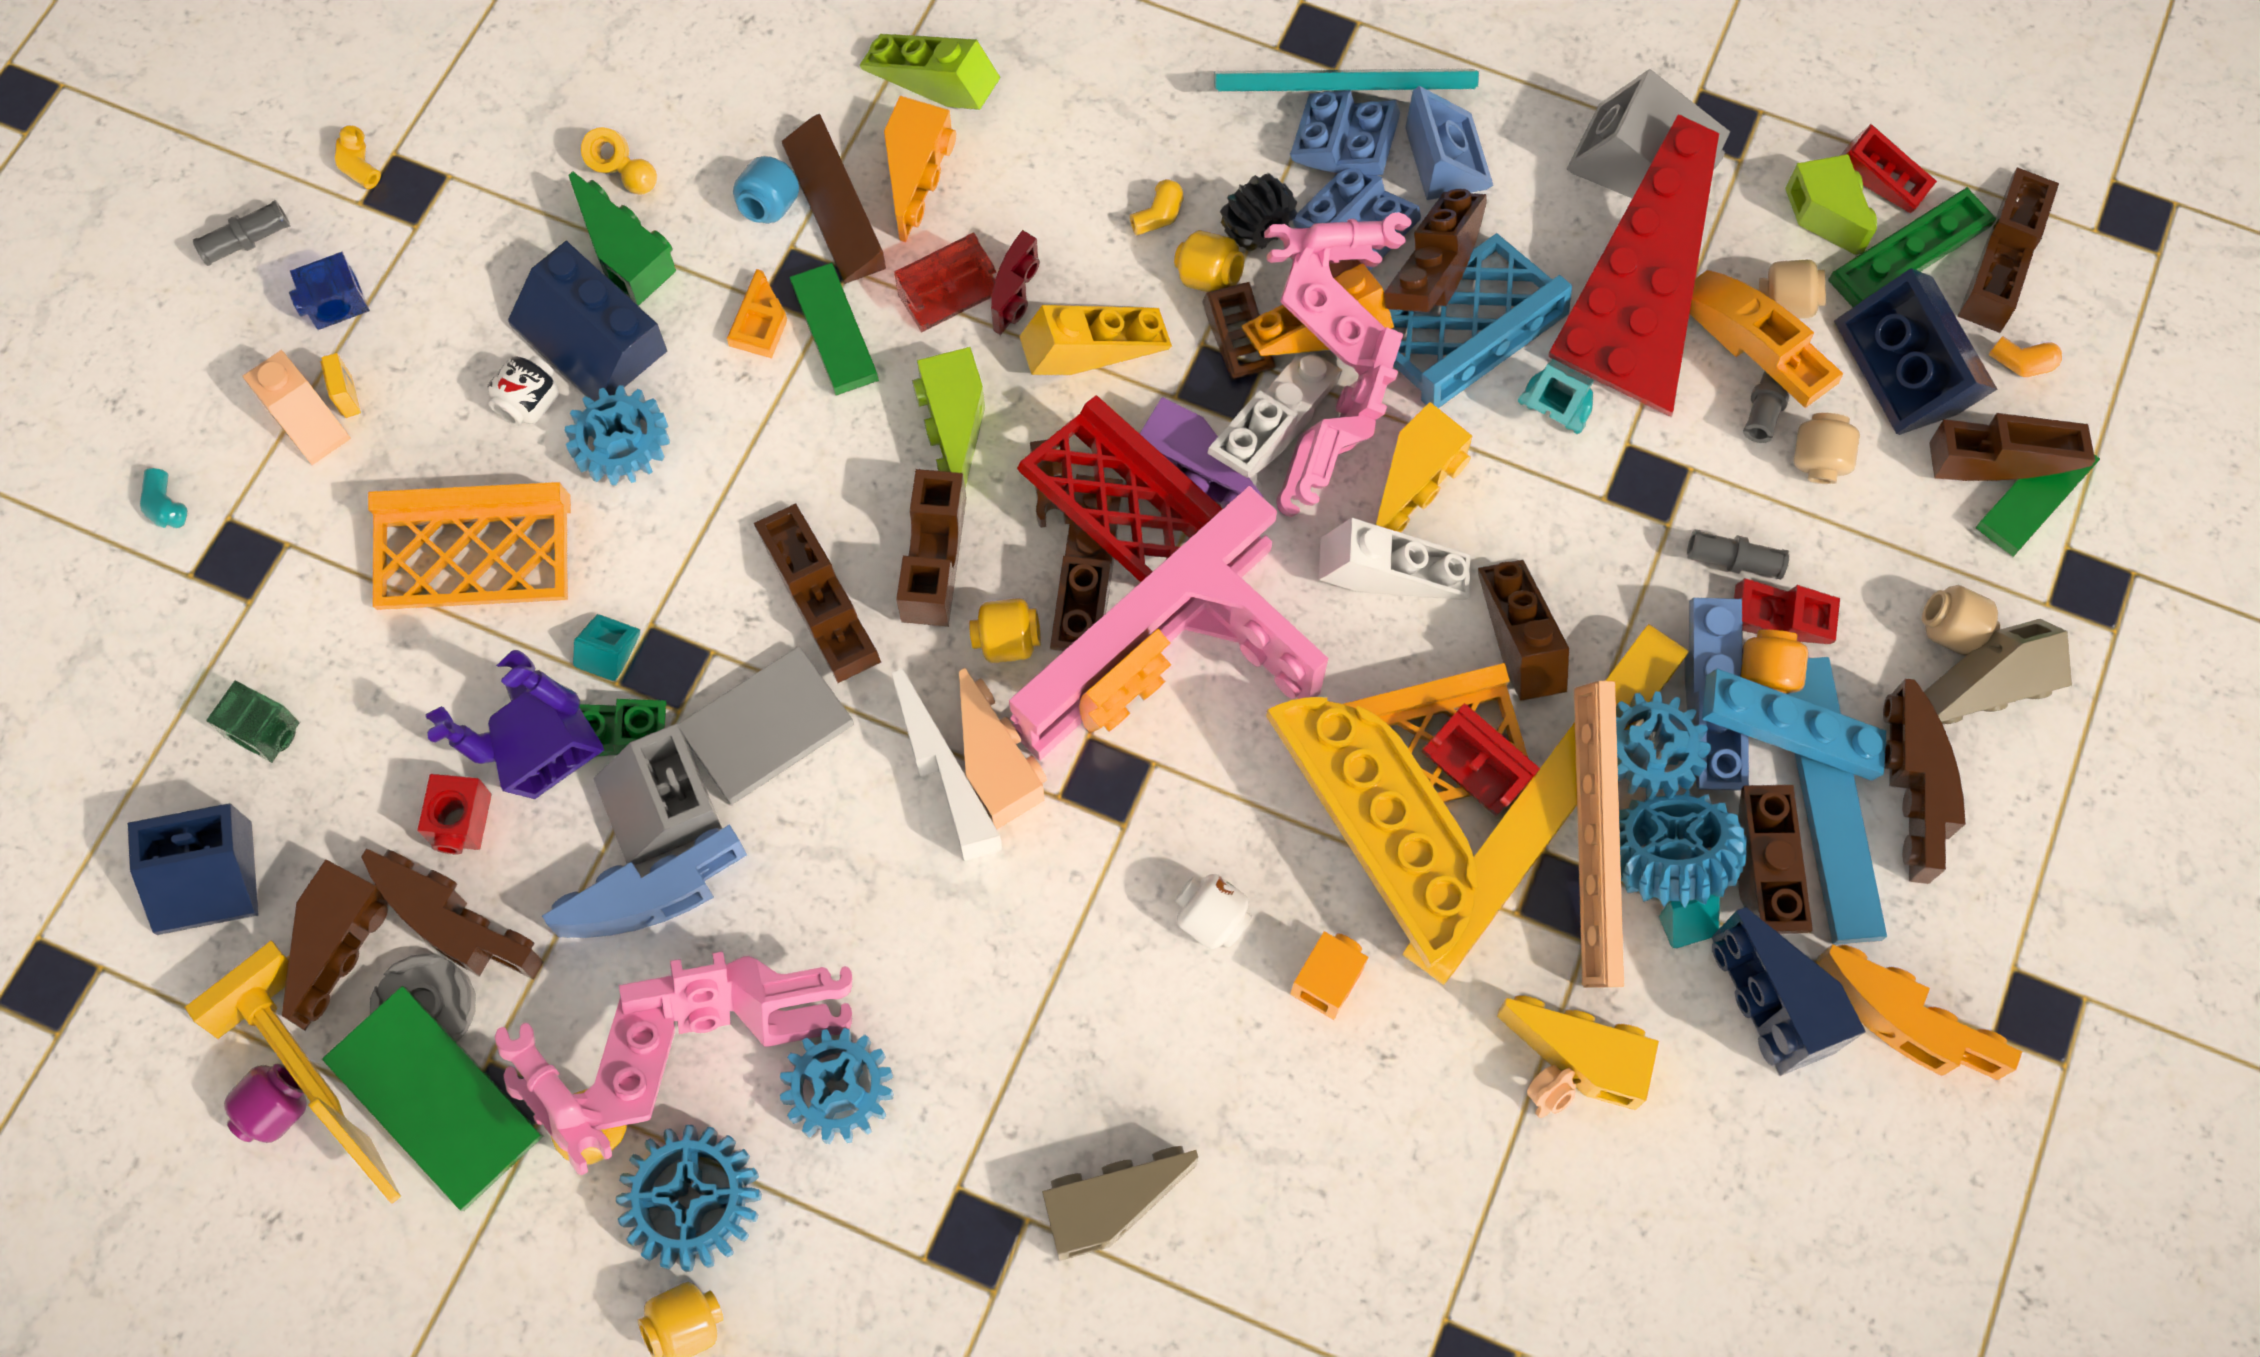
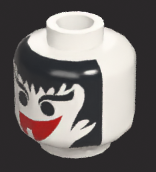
[487,356,558,426]

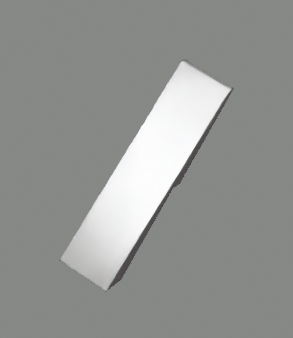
[891,669,1002,861]

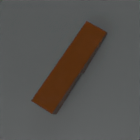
[1957,167,2059,333]

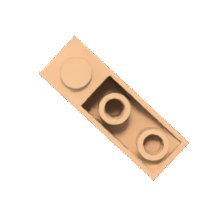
[959,668,1047,829]

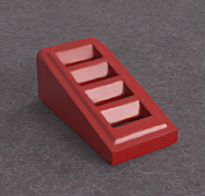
[1841,124,1937,214]

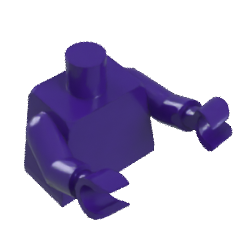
[425,650,604,799]

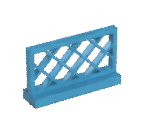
[1389,233,1572,408]

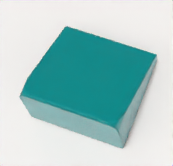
[573,614,641,681]
[1659,894,1720,949]

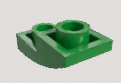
[580,699,667,756]

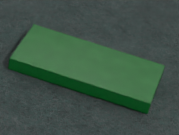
[322,986,544,1211]

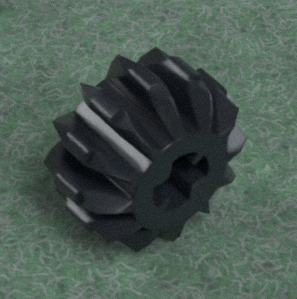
[1220,173,1297,252]

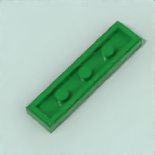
[1828,187,1997,308]

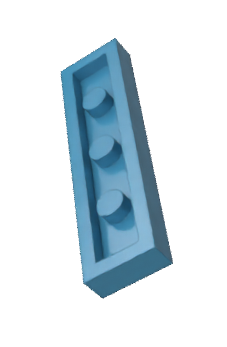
[1702,668,1886,781]

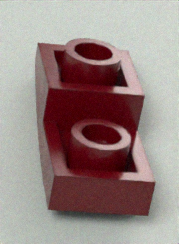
[991,230,1040,336]

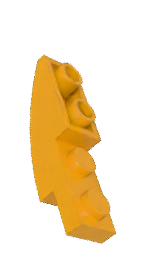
[1690,270,1843,408]
[1816,944,2023,1080]

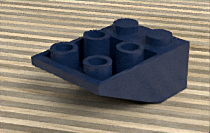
[1712,907,1866,1076]

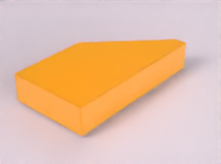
[727,269,787,358]

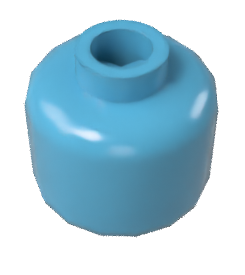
[733,156,800,224]

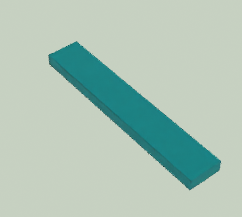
[1214,69,1479,92]

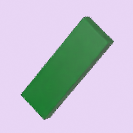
[790,263,879,396]
[1975,454,2100,557]

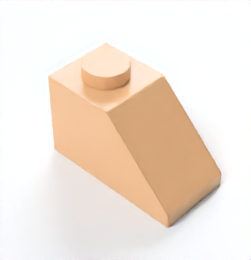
[242,350,351,465]

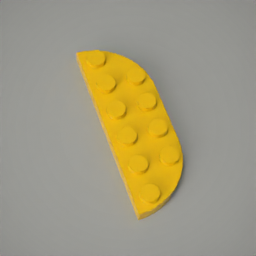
[1266,697,1477,968]

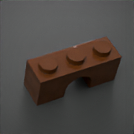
[896,469,967,627]

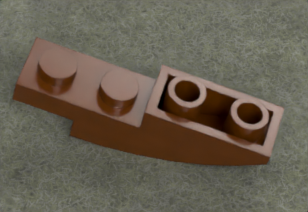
[1384,189,1487,312]
[1050,474,1123,651]
[1883,679,1966,884]
[361,848,544,980]

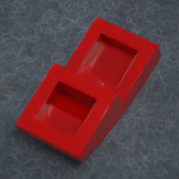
[1734,578,1840,644]

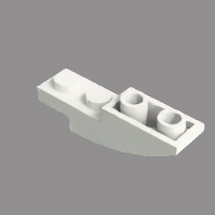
[1207,352,1342,478]

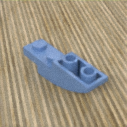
[1685,598,1749,791]
[542,824,747,938]

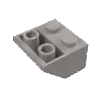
[593,724,722,865]

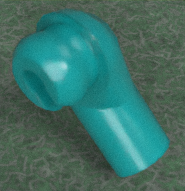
[140,468,187,528]

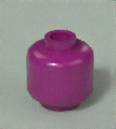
[224,1063,307,1143]

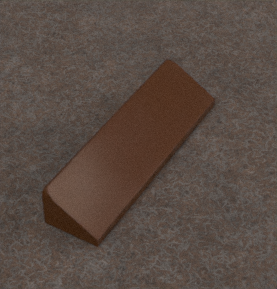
[781,113,886,284]

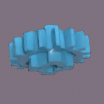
[564,385,670,486]
[1616,691,1711,800]
[780,1028,894,1144]

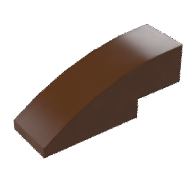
[1929,413,2095,481]

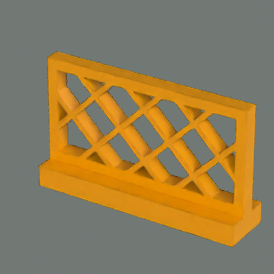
[368,482,571,610]
[1344,663,1532,803]

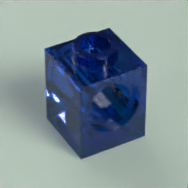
[289,252,370,330]

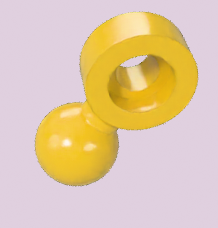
[581,127,657,195]

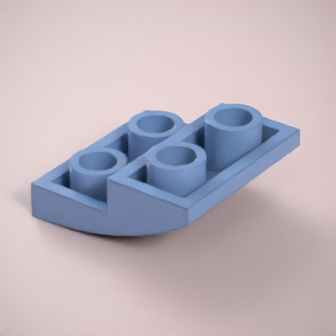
[1290,90,1400,175]
[1292,168,1421,271]

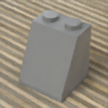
[1567,69,1730,198]

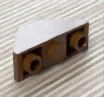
[1738,785,1813,934]

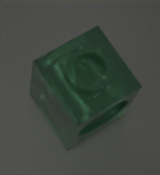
[206,680,300,763]

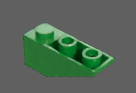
[568,171,676,306]

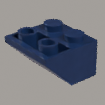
[127,803,258,935]

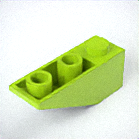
[859,34,1001,110]
[912,347,985,488]

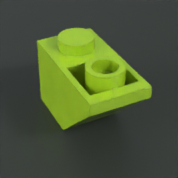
[1785,154,1877,255]

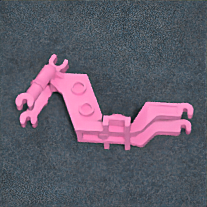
[1264,212,1411,517]
[495,951,852,1175]

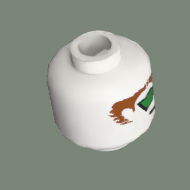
[1175,874,1252,949]

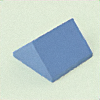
[1405,86,1493,200]

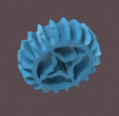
[1619,790,1746,908]
[616,1125,762,1272]

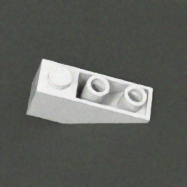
[1319,518,1470,600]

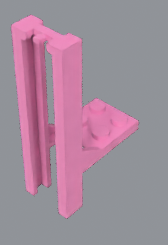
[1009,486,1329,761]

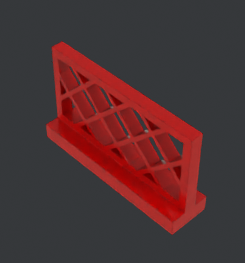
[1017,395,1223,582]

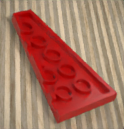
[1548,114,1720,417]

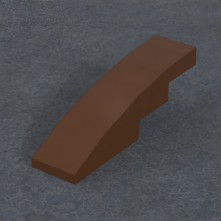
[753,503,881,683]

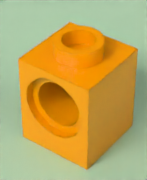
[1290,931,1369,1020]

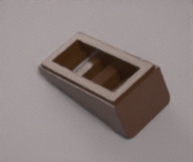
[1202,282,1276,380]

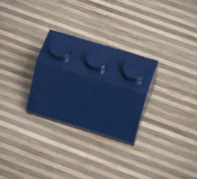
[508,240,667,402]
[1834,268,1998,435]

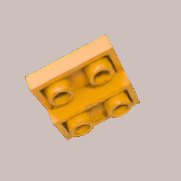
[1079,629,1171,733]

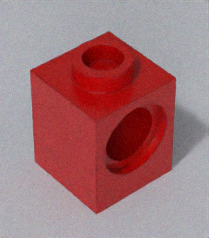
[417,774,492,855]

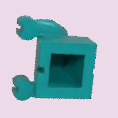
[1518,359,1594,434]

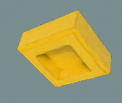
[320,353,361,418]

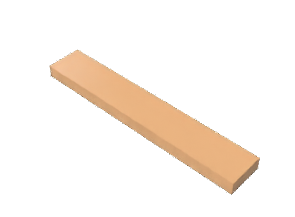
[1574,681,1624,988]

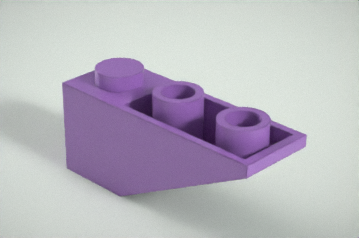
[1139,397,1263,509]

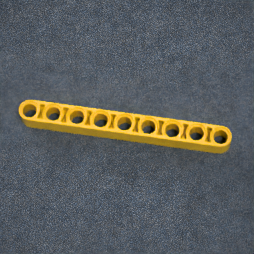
[1402,624,1689,985]

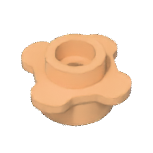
[1527,1065,1576,1118]

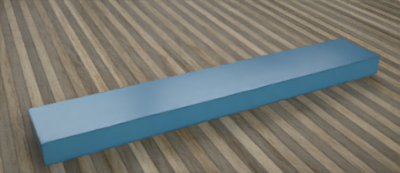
[1786,657,1887,945]

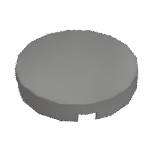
[370,954,476,1042]

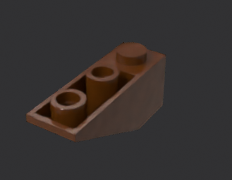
[1478,560,1569,701]
[282,859,388,1031]

